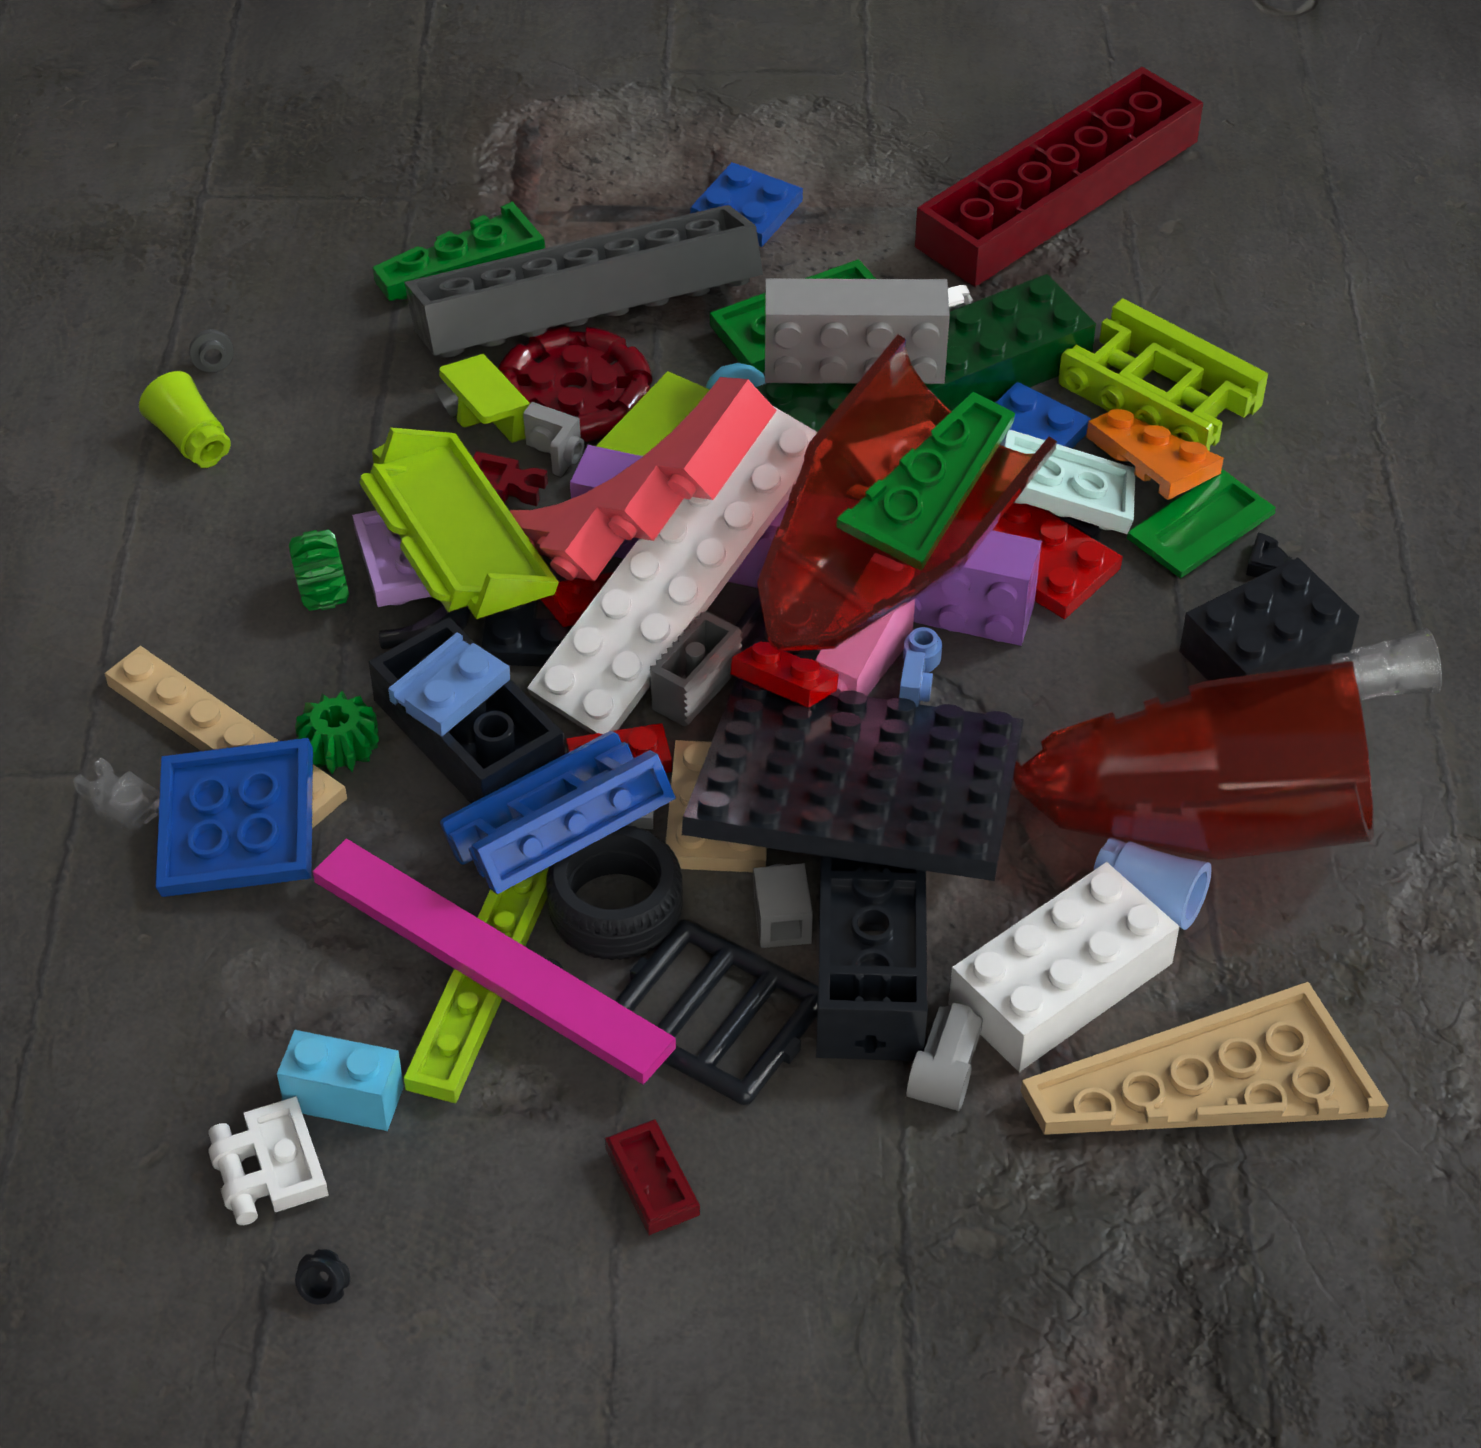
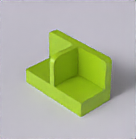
[439,354,530,443]

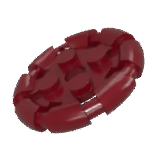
[498,326,653,442]

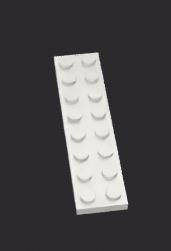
[527,406,828,734]

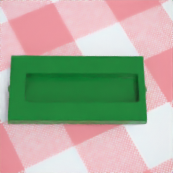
[1127,469,1276,579]

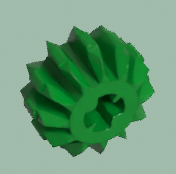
[289,529,349,611]
[295,691,379,775]

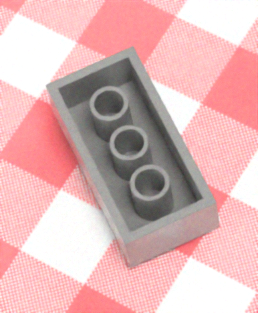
[765,278,950,384]

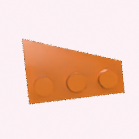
[1086,409,1224,500]

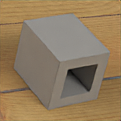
[753,863,813,948]

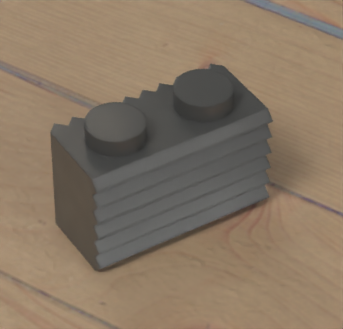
[650,612,743,726]

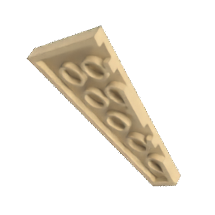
[1021,982,1389,1135]

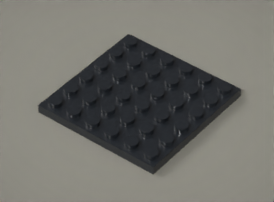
[682,679,1024,881]

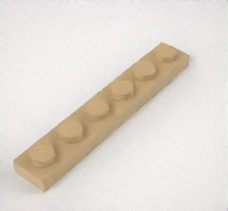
[105,646,347,828]

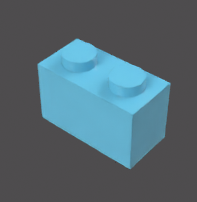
[277,1030,404,1131]

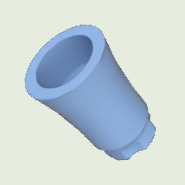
[1093,838,1212,930]

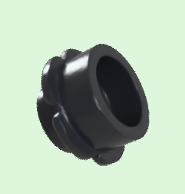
[295,1249,351,1305]

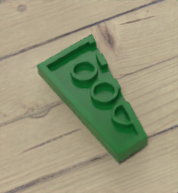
[836,392,1015,571]

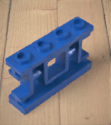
[440,731,676,894]

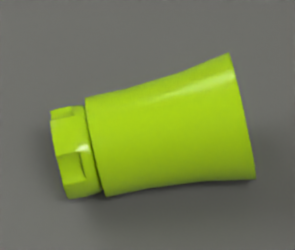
[139,371,231,468]

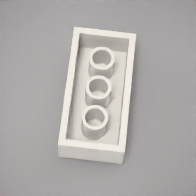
[948,862,1180,1072]

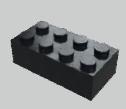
[369,617,565,803]

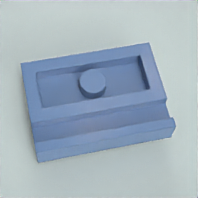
[388,632,510,736]

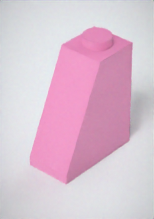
[815,555,917,697]

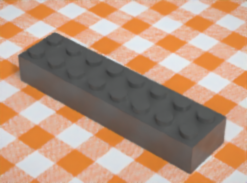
[404,205,763,357]

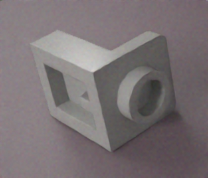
[523,402,584,477]

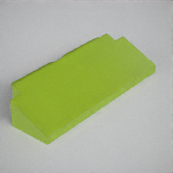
[359,427,559,619]

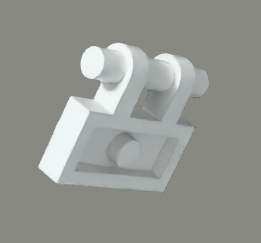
[208,1096,329,1225]

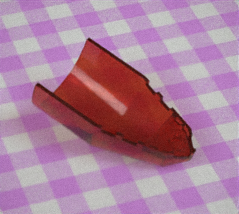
[757,334,1057,651]
[1013,661,1374,860]

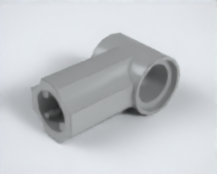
[906,1002,983,1111]

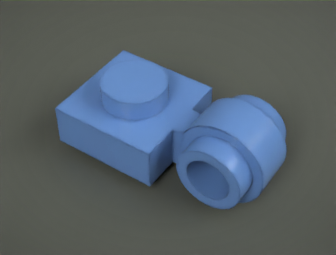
[899,627,942,707]

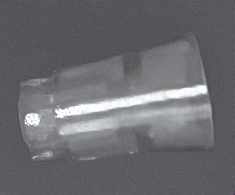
[1330,628,1442,701]

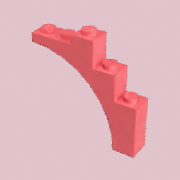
[510,377,777,581]

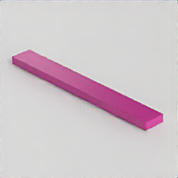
[313,838,676,1085]

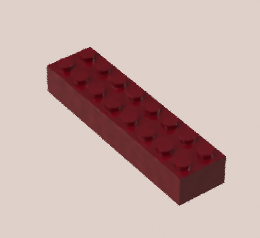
[915,66,1203,287]

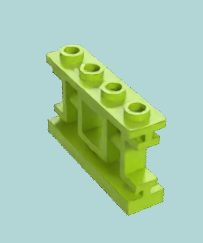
[1058,298,1268,451]

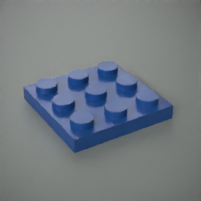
[156,738,313,897]

